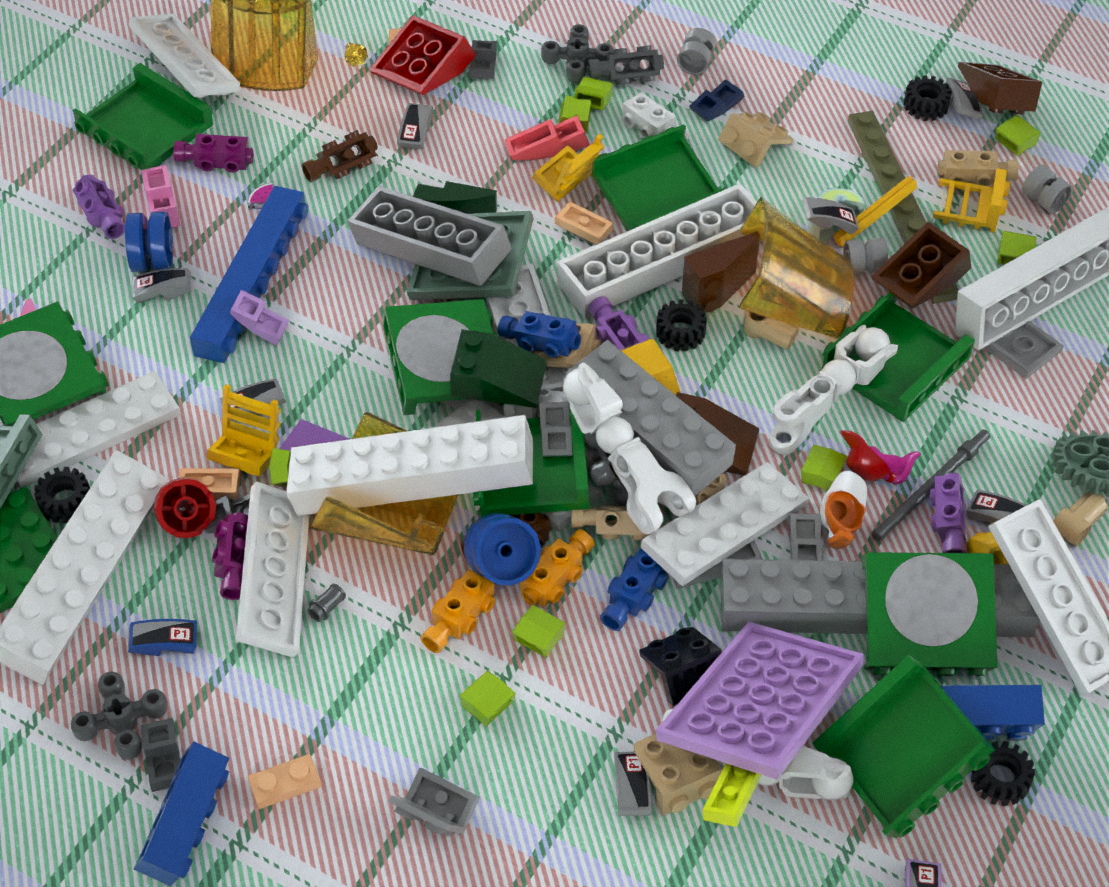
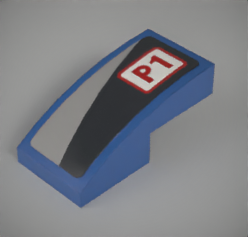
[128,619,197,656]

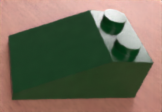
[450,329,547,408]

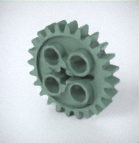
[1051,430,1109,497]

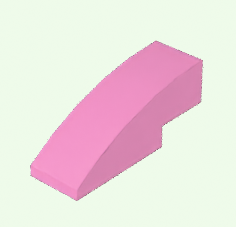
[141,165,180,227]

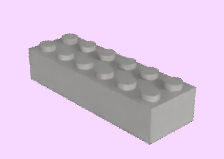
[347,186,512,286]
[565,340,736,496]

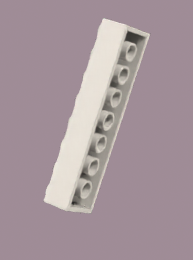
[557,183,770,319]
[955,207,1109,351]
[286,415,533,516]
[0,449,169,685]

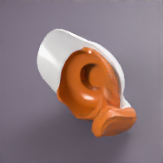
[820,471,867,549]

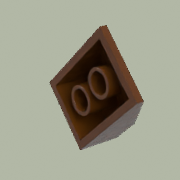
[958,62,1042,115]
[871,222,972,309]
[682,231,760,313]
[676,392,759,476]

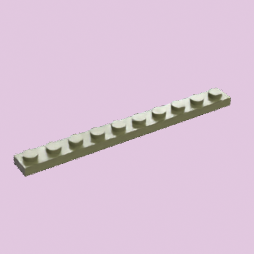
[848,111,959,304]

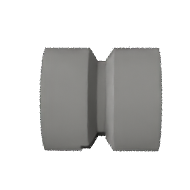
[677,28,716,75]
[1022,165,1073,214]
[843,238,888,275]

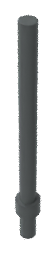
[871,429,991,542]

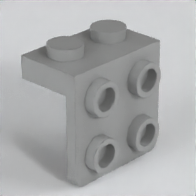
[388,768,480,836]

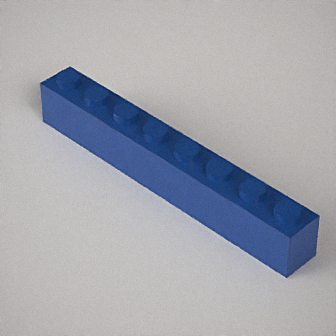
[190,185,308,364]

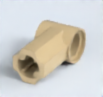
[743,302,799,350]
[1053,491,1109,547]

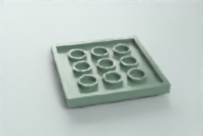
[407,211,534,300]

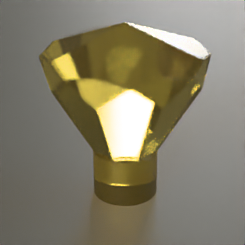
[344,42,368,67]

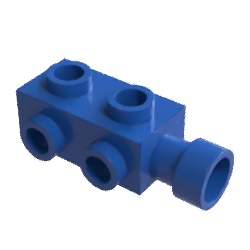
[498,311,581,358]
[600,548,669,631]

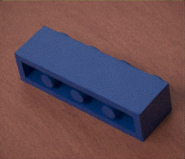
[133,741,229,886]

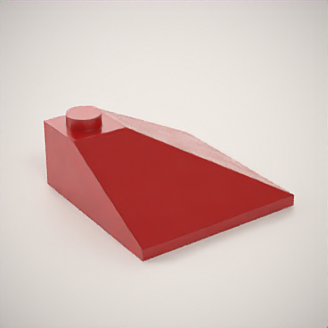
[369,15,476,96]

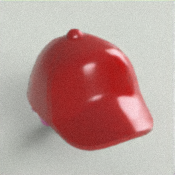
[839,430,921,485]

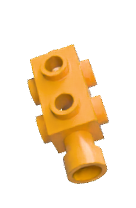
[520,529,595,608]
[420,569,496,653]

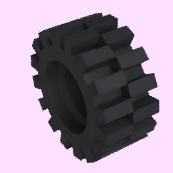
[904,75,952,121]
[656,299,707,351]
[34,467,90,524]
[970,741,1035,806]

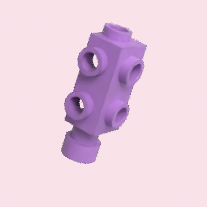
[72,174,125,239]
[589,296,649,350]
[930,473,967,553]

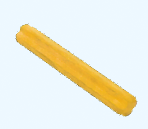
[833,176,917,247]

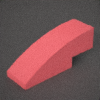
[505,115,590,160]

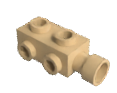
[937,150,1019,186]
[571,505,663,540]

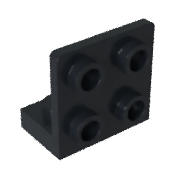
[639,627,722,706]

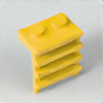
[532,134,605,202]
[932,168,1011,233]
[207,384,281,477]

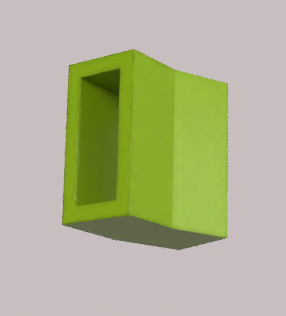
[574,76,613,111]
[558,95,591,133]
[995,115,1041,156]
[997,231,1037,264]
[801,445,847,491]
[269,448,291,488]
[512,605,566,658]
[459,670,516,727]

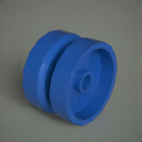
[125,212,173,272]
[463,513,541,586]

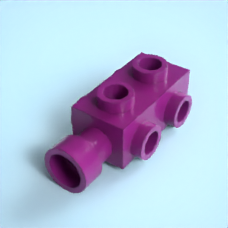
[173,134,254,173]
[212,512,248,600]

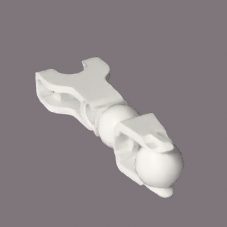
[769,325,898,455]
[563,363,696,534]
[661,709,853,800]

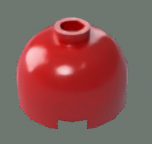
[154,477,216,539]

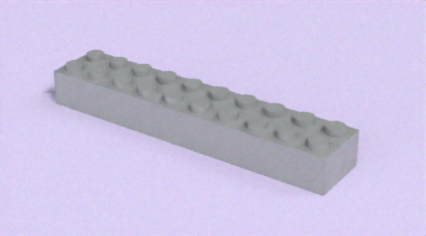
[720,559,1040,637]

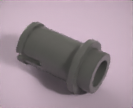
[307,583,346,622]

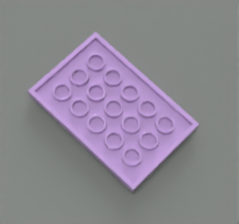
[656,621,864,780]

